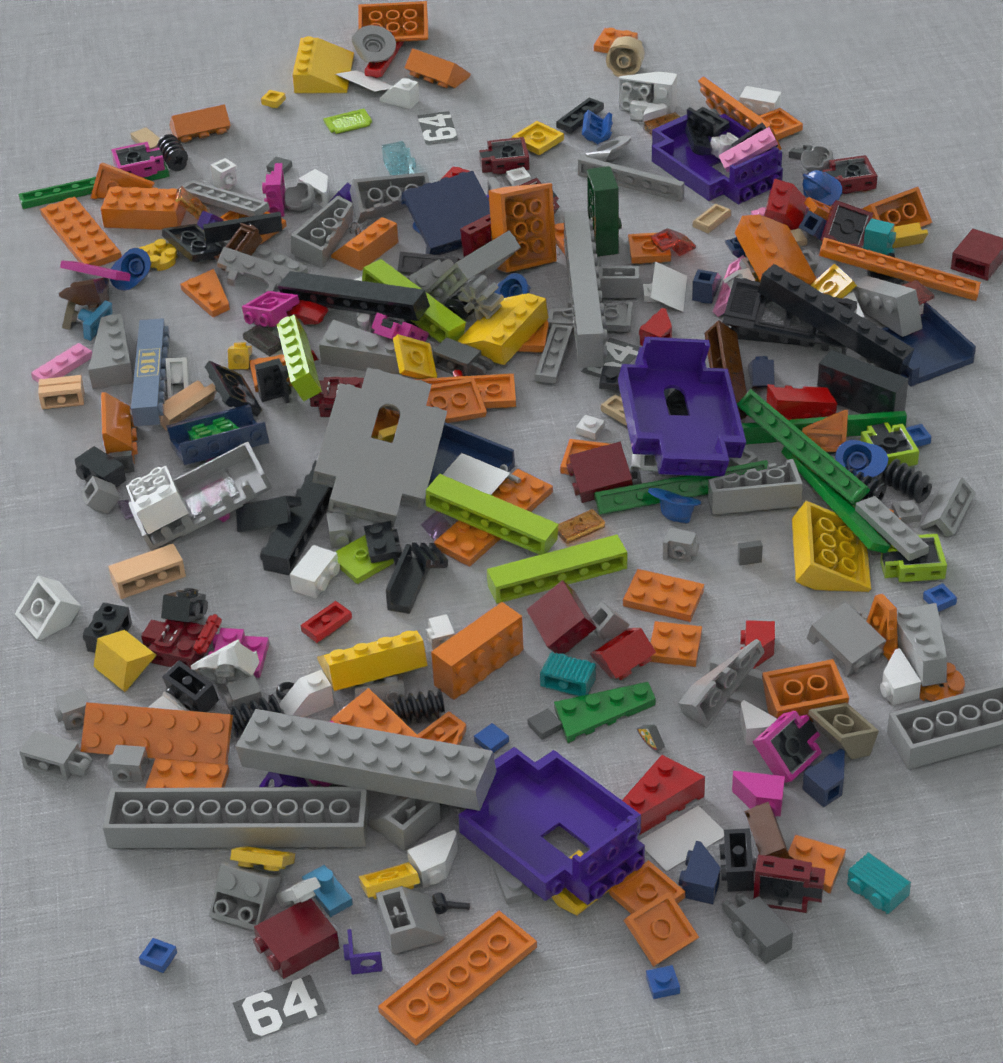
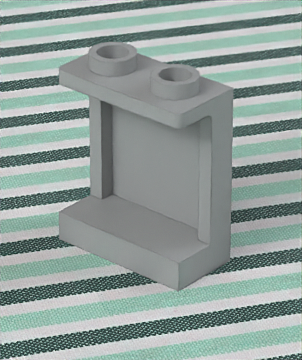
[807,602,886,677]

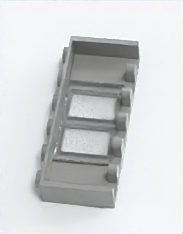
[128,442,272,551]

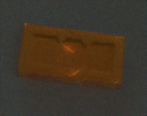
[644,112,680,135]
[175,186,210,220]
[558,509,605,544]

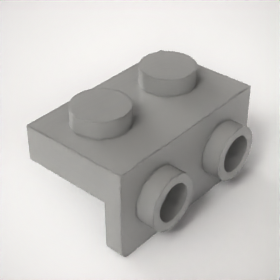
[355,674,405,709]

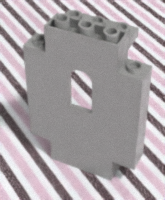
[313,367,447,527]

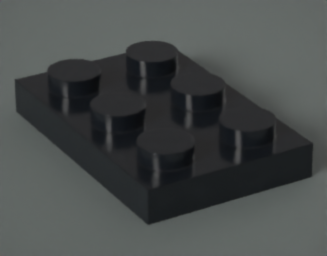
[162,223,224,263]
[205,360,262,417]

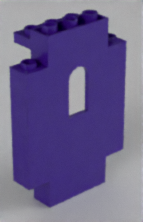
[651,114,783,205]
[618,337,746,476]
[458,747,645,905]

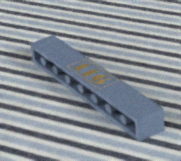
[131,318,170,426]

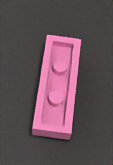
[718,127,778,173]
[31,343,92,383]

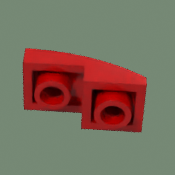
[286,300,329,325]

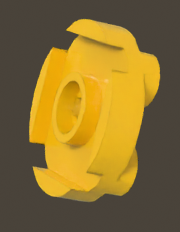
[139,239,178,271]

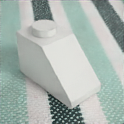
[380,78,420,109]
[298,169,329,207]
[880,648,921,706]
[279,670,334,717]
[407,830,458,888]

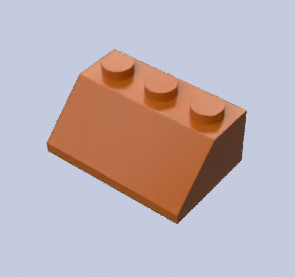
[404,48,471,89]
[169,104,231,143]
[862,187,933,227]
[331,217,399,271]
[101,392,138,464]
[762,659,849,722]

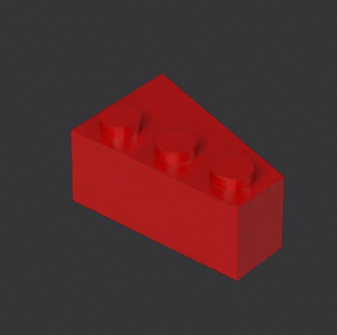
[767,384,837,420]
[622,755,705,835]

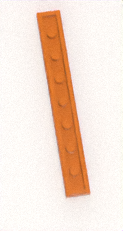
[819,238,981,301]

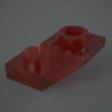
[651,228,696,256]

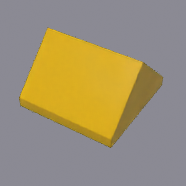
[93,630,156,692]

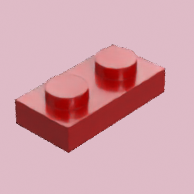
[300,601,352,643]

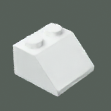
[15,576,81,640]

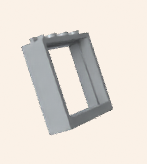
[425,230,521,304]

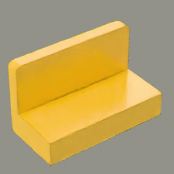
[892,222,928,249]

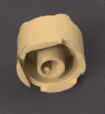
[606,36,645,77]

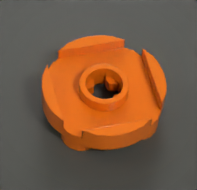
[919,662,965,702]

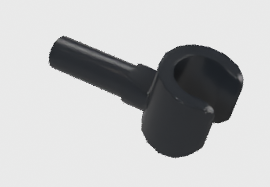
[432,893,470,914]

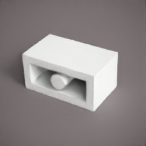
[739,86,781,116]
[290,545,340,598]

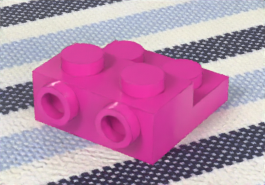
[262,163,286,217]
[242,291,300,327]
[208,628,269,678]

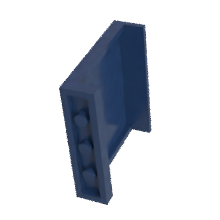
[400,171,490,255]
[882,302,976,387]
[166,404,270,465]
[428,422,515,487]

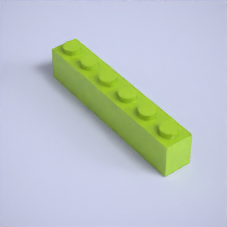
[362,259,466,343]
[277,315,322,402]
[426,474,559,555]
[487,534,627,604]

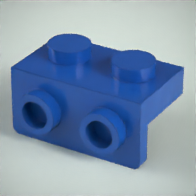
[582,110,613,144]

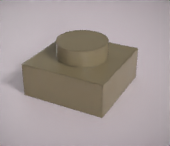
[62,301,78,330]

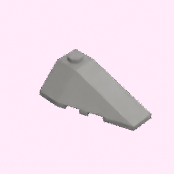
[678,639,765,728]

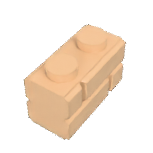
[38,375,84,410]

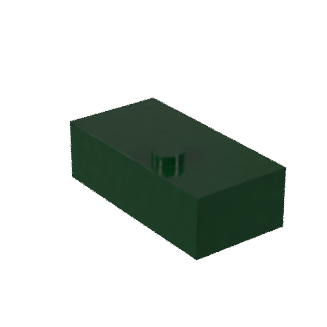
[587,166,622,257]

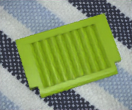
[323,108,372,134]

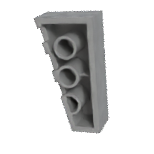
[350,172,430,224]
[291,196,353,269]
[850,276,922,337]
[88,314,134,390]
[319,320,401,375]
[708,459,803,515]
[897,603,947,686]

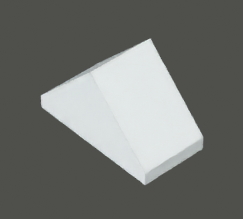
[740,700,777,746]

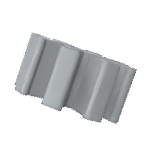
[458,275,504,320]

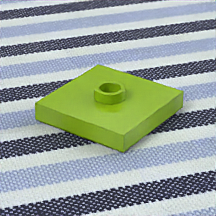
[335,535,394,584]

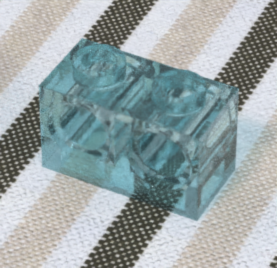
[382,141,416,176]

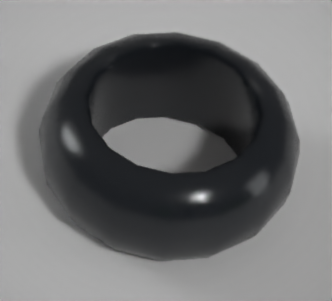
[276,682,294,700]

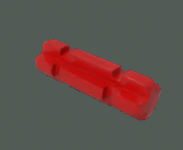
[193,614,222,655]

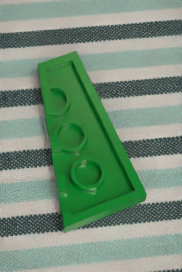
[554,682,656,744]

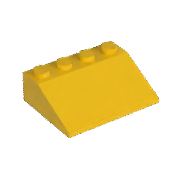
[292,36,354,93]
[457,293,549,365]
[792,501,871,592]
[317,630,428,691]

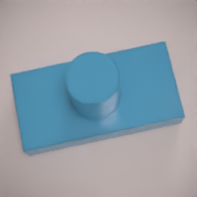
[78,300,112,341]
[302,865,353,917]

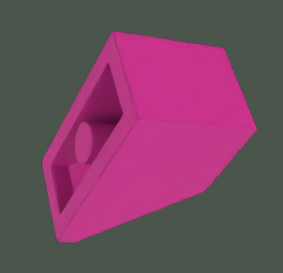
[732,771,785,817]

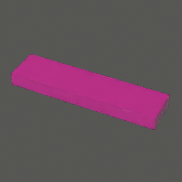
[60,260,131,281]

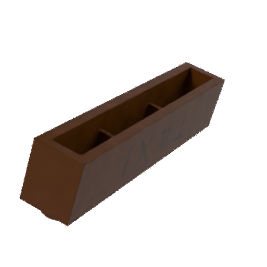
[704,320,747,420]

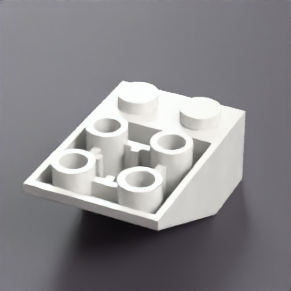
[619,72,677,117]
[126,466,189,534]

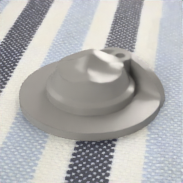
[352,25,396,62]
[586,136,631,162]

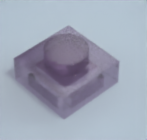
[421,511,451,540]

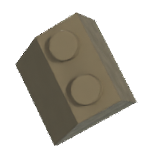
[808,703,879,759]

